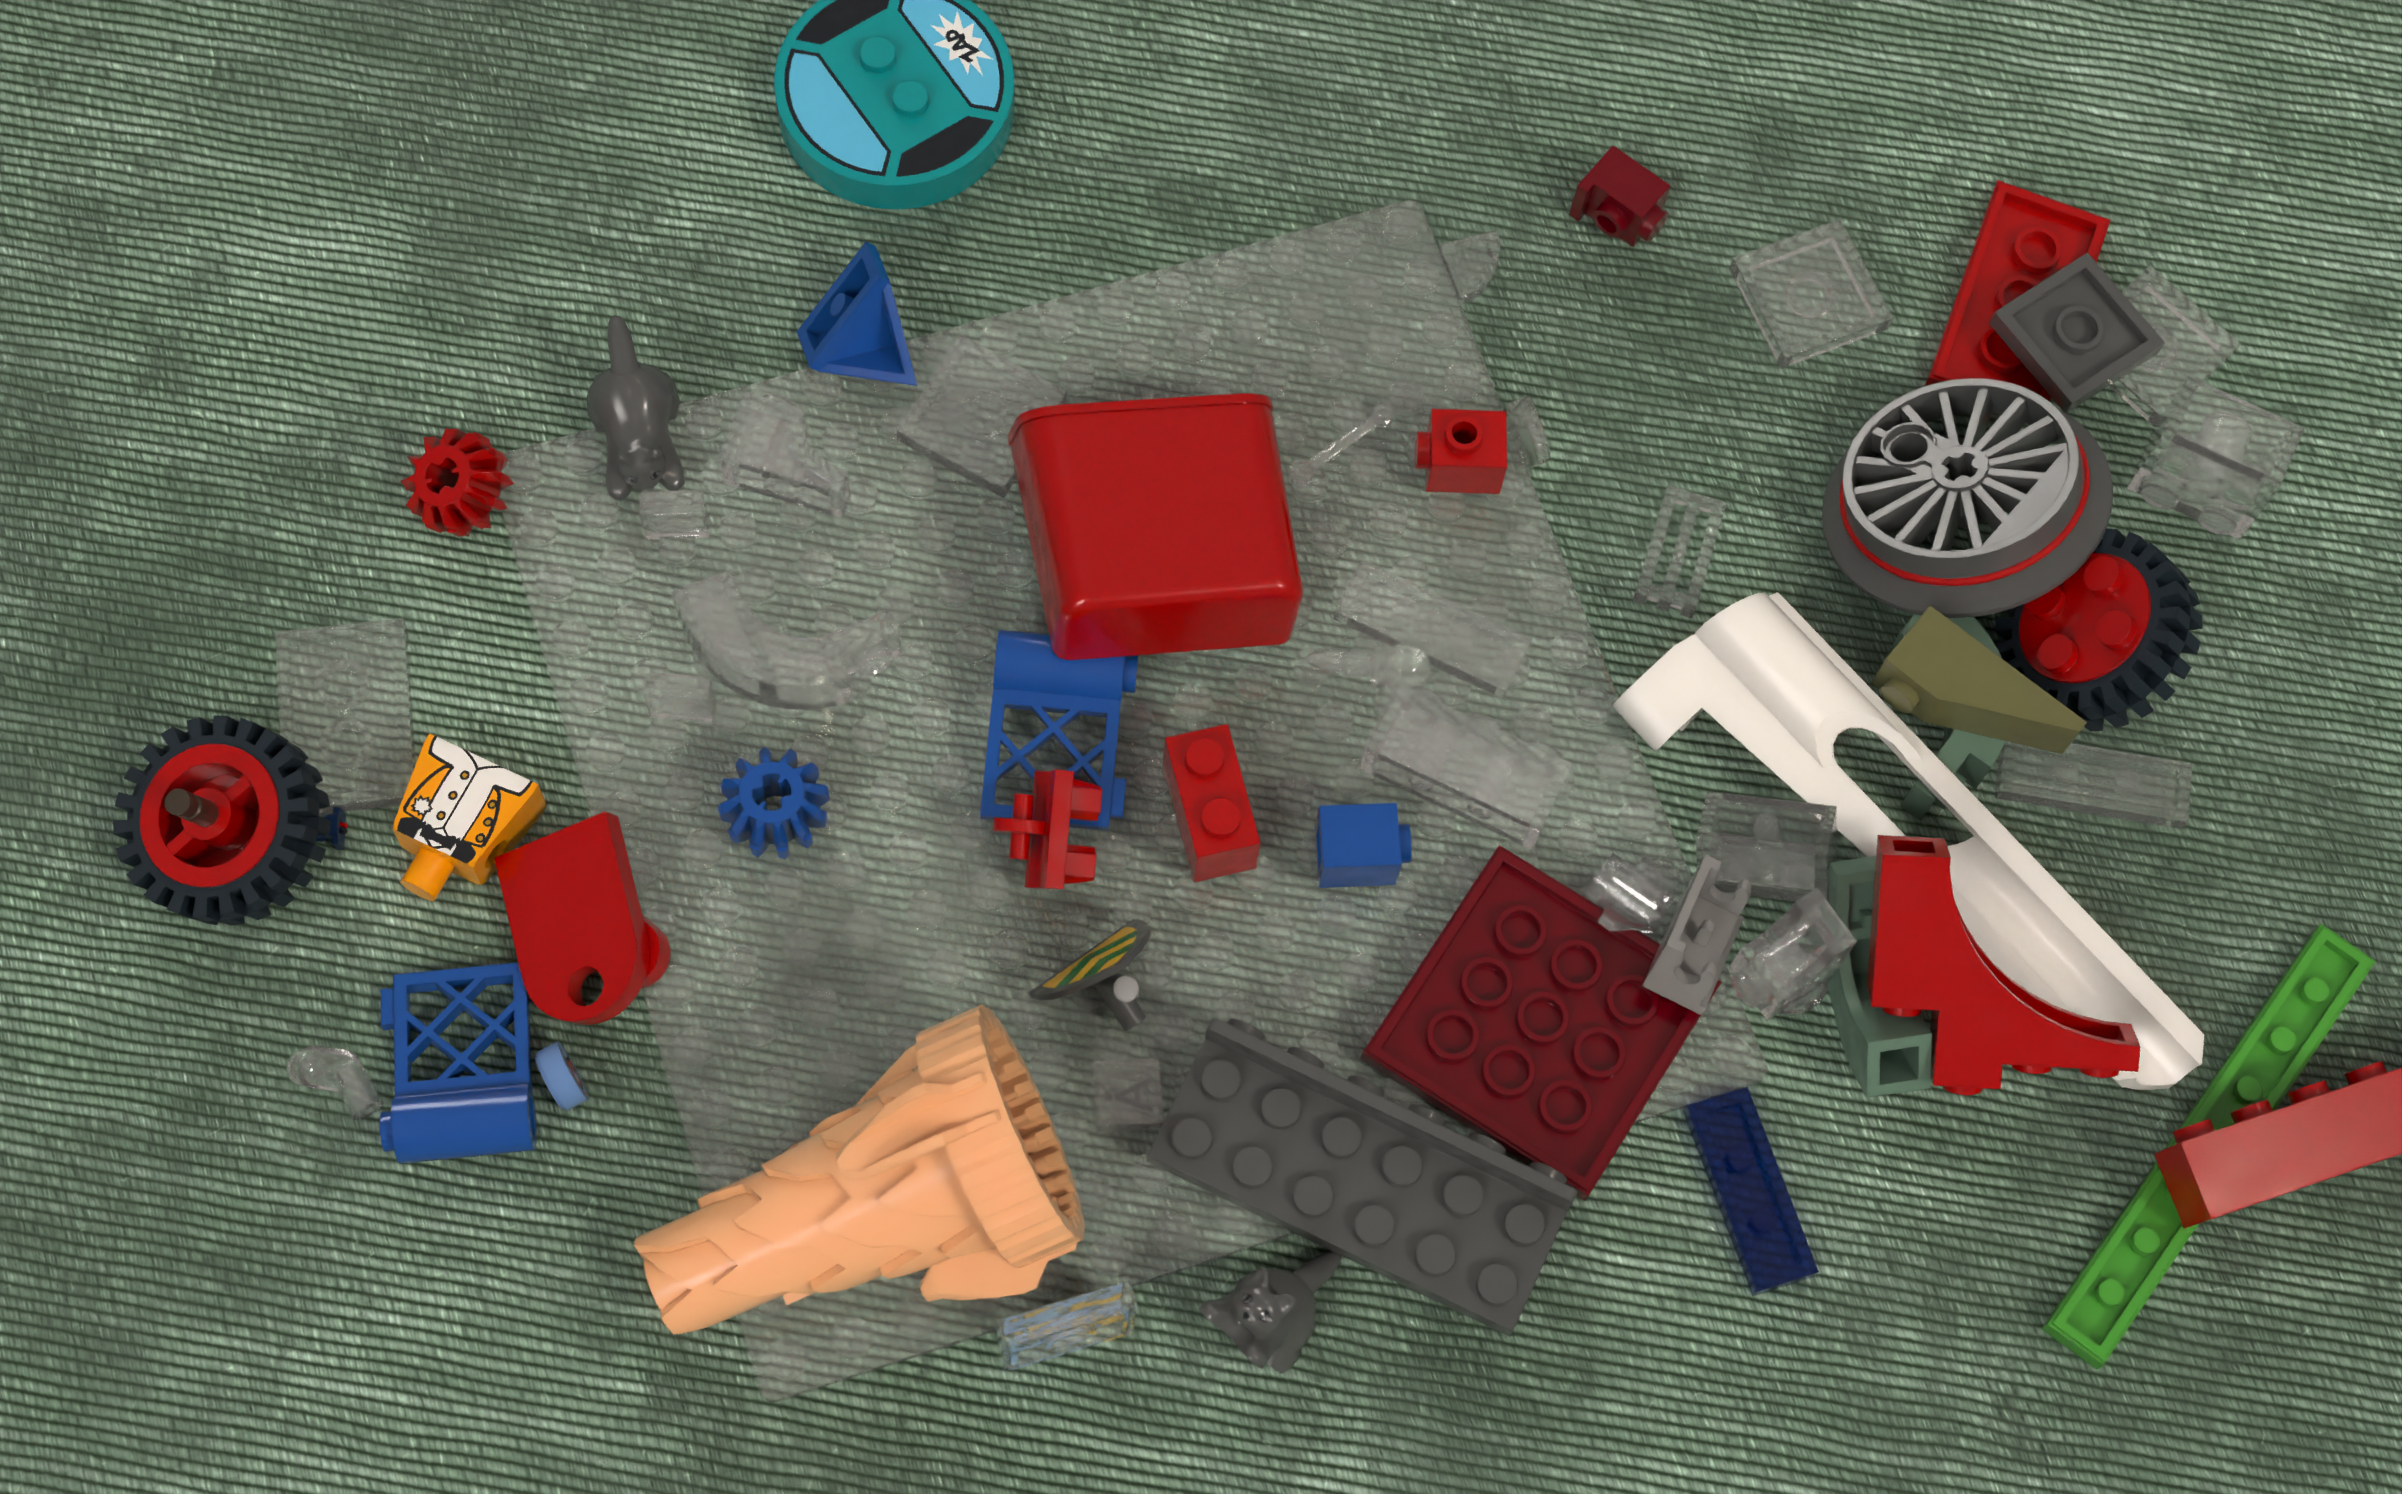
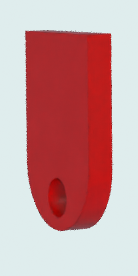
[494,811,650,1025]

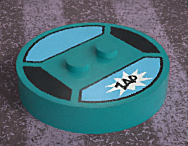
[774,0,1015,210]

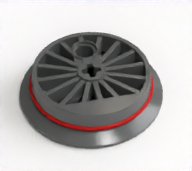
[1822,378,2113,618]

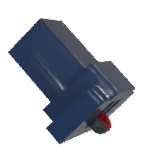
[315,807,348,850]

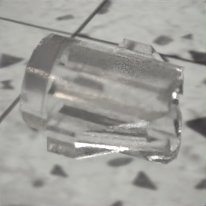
[1585,853,1675,935]

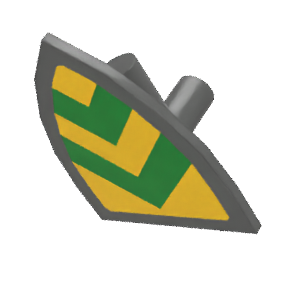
[1029,919,1151,1031]

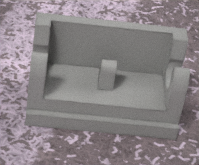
[1642,854,1751,1015]

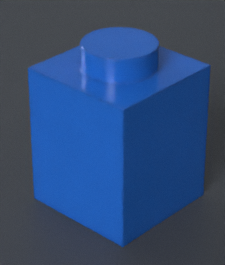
[1314,803,1412,888]

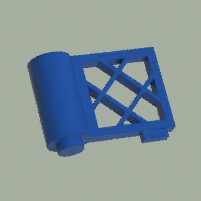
[980,630,1138,831]
[380,962,537,1164]

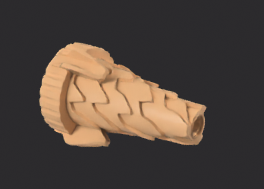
[634,1005,1085,1335]

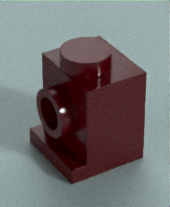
[1569,145,1671,247]

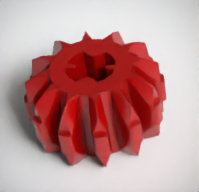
[400,428,514,537]

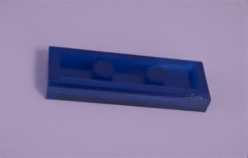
[1683,1087,1819,1296]

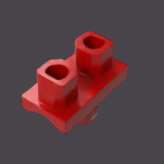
[992,769,1102,889]

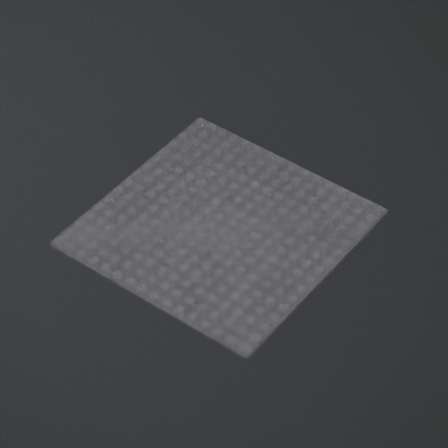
[499,200,1767,1403]

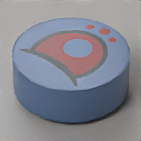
[535,1041,589,1111]

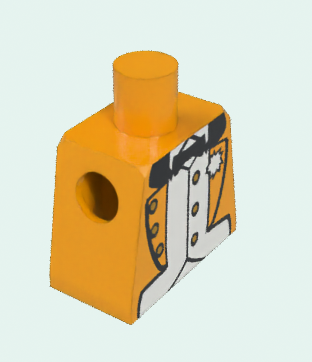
[393,733,547,901]

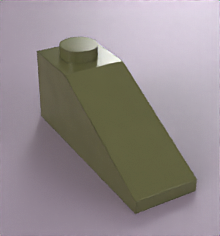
[1871,605,2087,754]

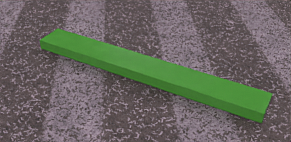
[2041,923,2376,1369]

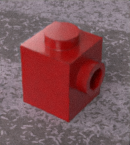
[1414,409,1507,494]

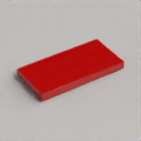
[1925,180,2111,402]

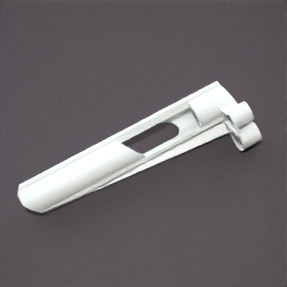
[1612,592,2204,1090]

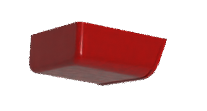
[1007,393,1303,660]

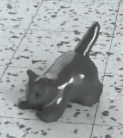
[587,315,685,500]
[1199,1250,1342,1374]

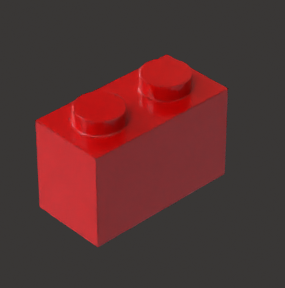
[1163,724,1261,883]

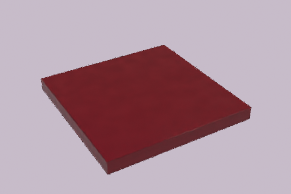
[1361,845,1721,1201]

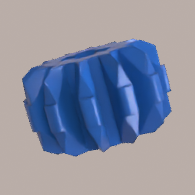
[718,746,830,860]

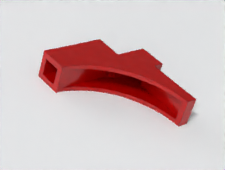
[1867,835,2141,1095]

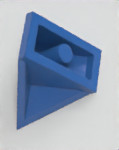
[797,241,918,386]

